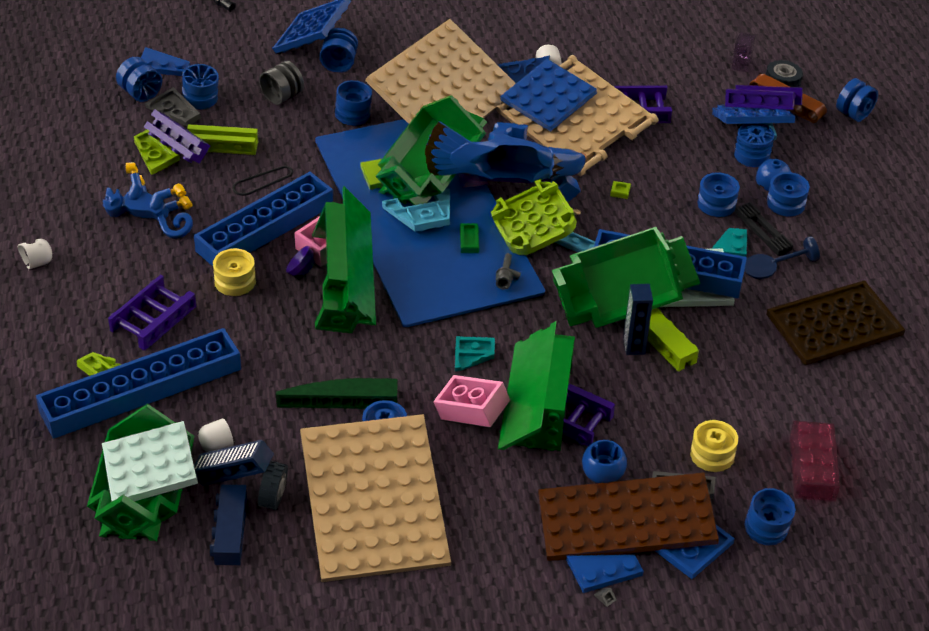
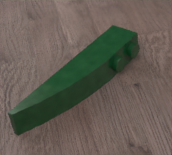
[276,378,398,409]

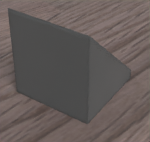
[594,588,617,607]

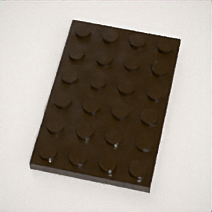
[766,280,905,366]

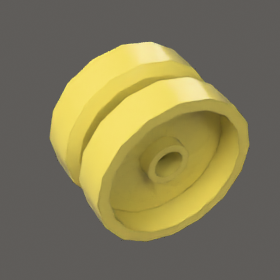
[213,248,256,296]
[690,420,739,472]

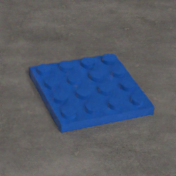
[272,0,351,54]
[501,59,597,132]
[712,105,795,124]

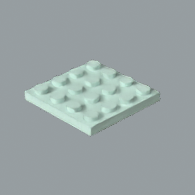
[102,421,198,501]

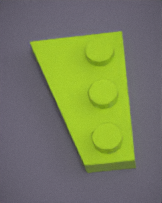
[134,130,180,175]

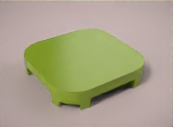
[491,179,577,255]

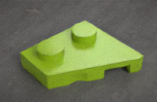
[77,352,122,376]

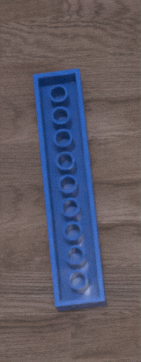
[36,328,241,439]

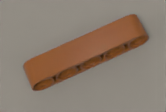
[749,74,827,123]

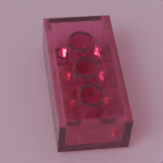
[790,421,840,502]

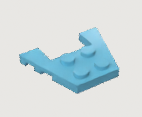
[382,188,450,231]

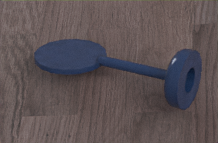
[745,236,820,279]

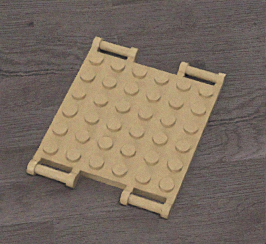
[496,55,659,177]

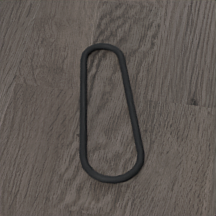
[232,166,293,196]

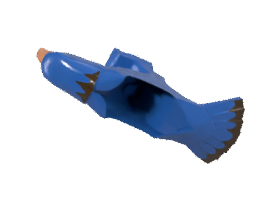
[425,121,587,182]

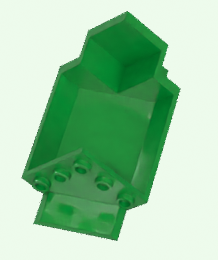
[376,95,487,205]
[312,186,376,333]
[552,227,700,328]
[498,320,575,451]
[87,403,195,541]

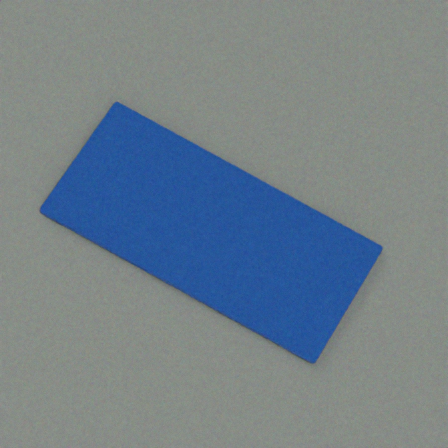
[315,119,545,327]

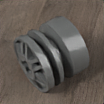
[259,61,304,105]

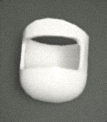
[536,45,562,66]
[17,239,52,269]
[198,418,234,452]

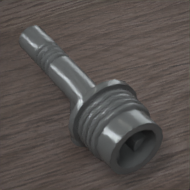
[495,253,521,290]

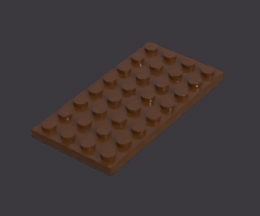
[538,473,719,561]

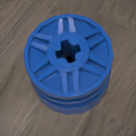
[320,28,358,72]
[335,80,372,126]
[734,123,774,167]
[744,488,796,545]

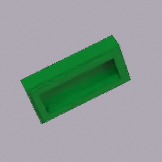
[460,223,479,253]

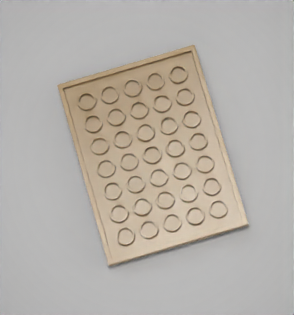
[365,19,516,123]
[300,414,451,582]

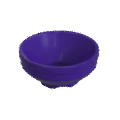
[286,246,315,276]

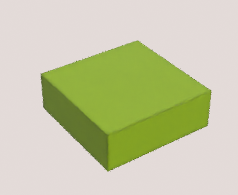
[610,181,631,199]

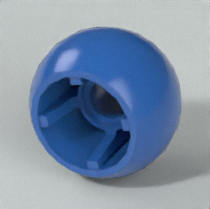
[582,440,627,483]

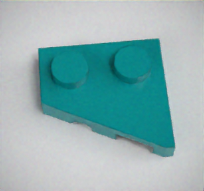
[711,228,747,257]
[455,336,495,371]

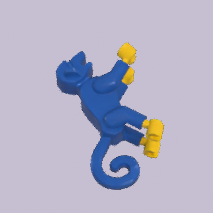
[103,163,193,239]

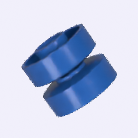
[116,57,162,102]
[182,64,219,110]

